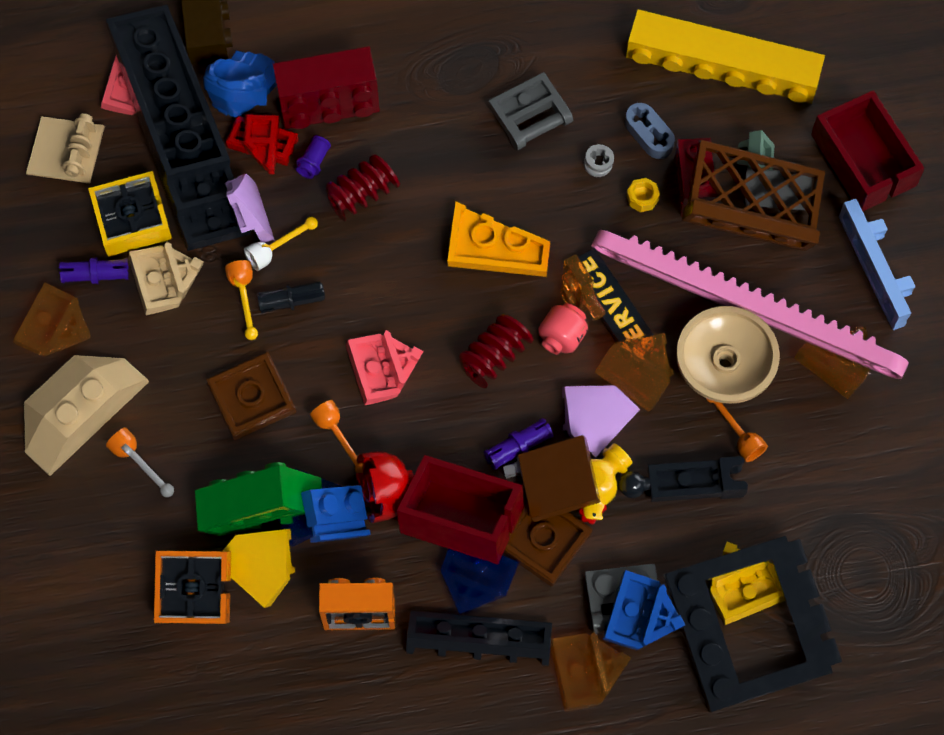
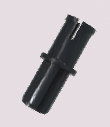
[257,282,325,314]

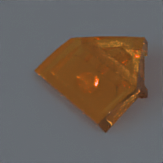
[14,283,91,356]
[794,326,870,399]
[595,333,674,412]
[550,632,631,712]

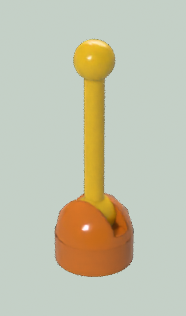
[225,260,258,340]

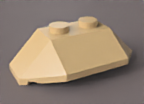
[24,355,149,476]

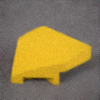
[223,528,296,608]
[710,542,786,625]

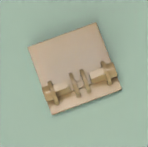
[26,113,105,184]

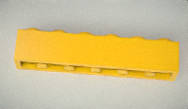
[626,9,825,104]

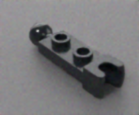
[619,456,748,502]

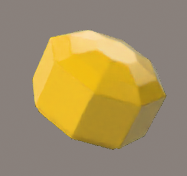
[626,178,660,212]

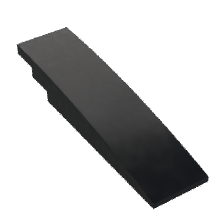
[106,5,251,251]

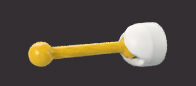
[244,217,318,271]

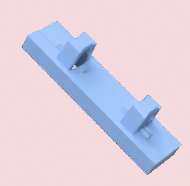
[839,199,915,330]

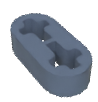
[625,103,675,159]

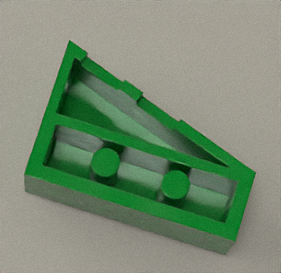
[195,462,322,536]

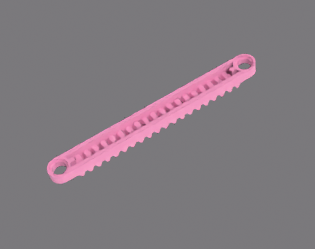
[591,230,909,379]

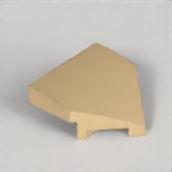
[128,242,204,315]

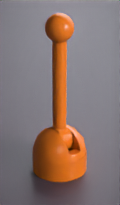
[706,398,768,462]
[310,400,363,473]

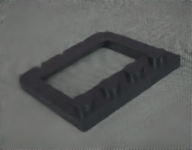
[663,536,843,712]

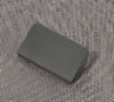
[743,168,812,210]

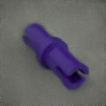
[59,257,129,284]
[483,418,553,470]

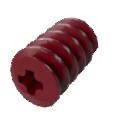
[326,154,400,221]
[459,314,534,388]

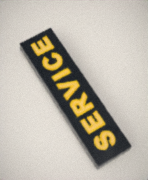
[566,248,667,374]

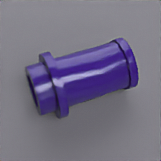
[296,135,331,179]

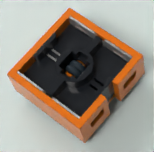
[154,551,231,624]
[319,578,395,630]

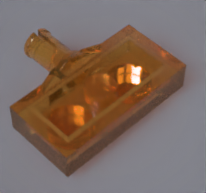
[560,254,606,320]

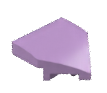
[225,174,275,244]
[562,385,640,458]

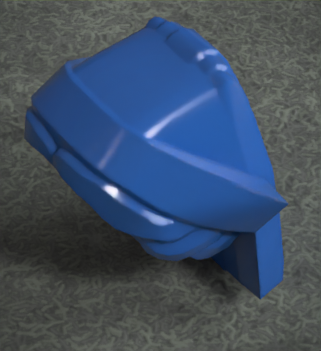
[203,51,277,117]

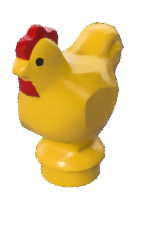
[579,443,633,525]

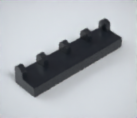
[406,611,552,666]

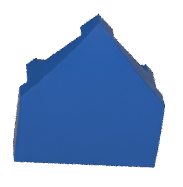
[602,570,685,650]

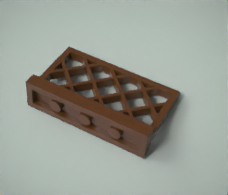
[681,140,825,251]

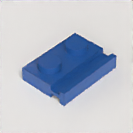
[301,485,371,543]

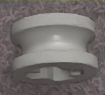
[584,144,614,177]

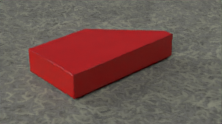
[243,114,280,174]

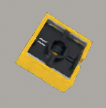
[88,171,172,257]

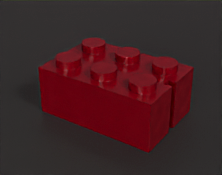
[273,46,380,129]
[811,90,925,211]
[397,455,524,565]

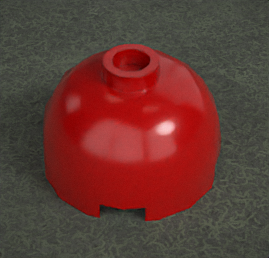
[356,451,414,523]

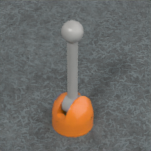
[106,427,174,497]

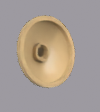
[676,306,780,404]

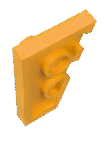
[447,201,550,277]

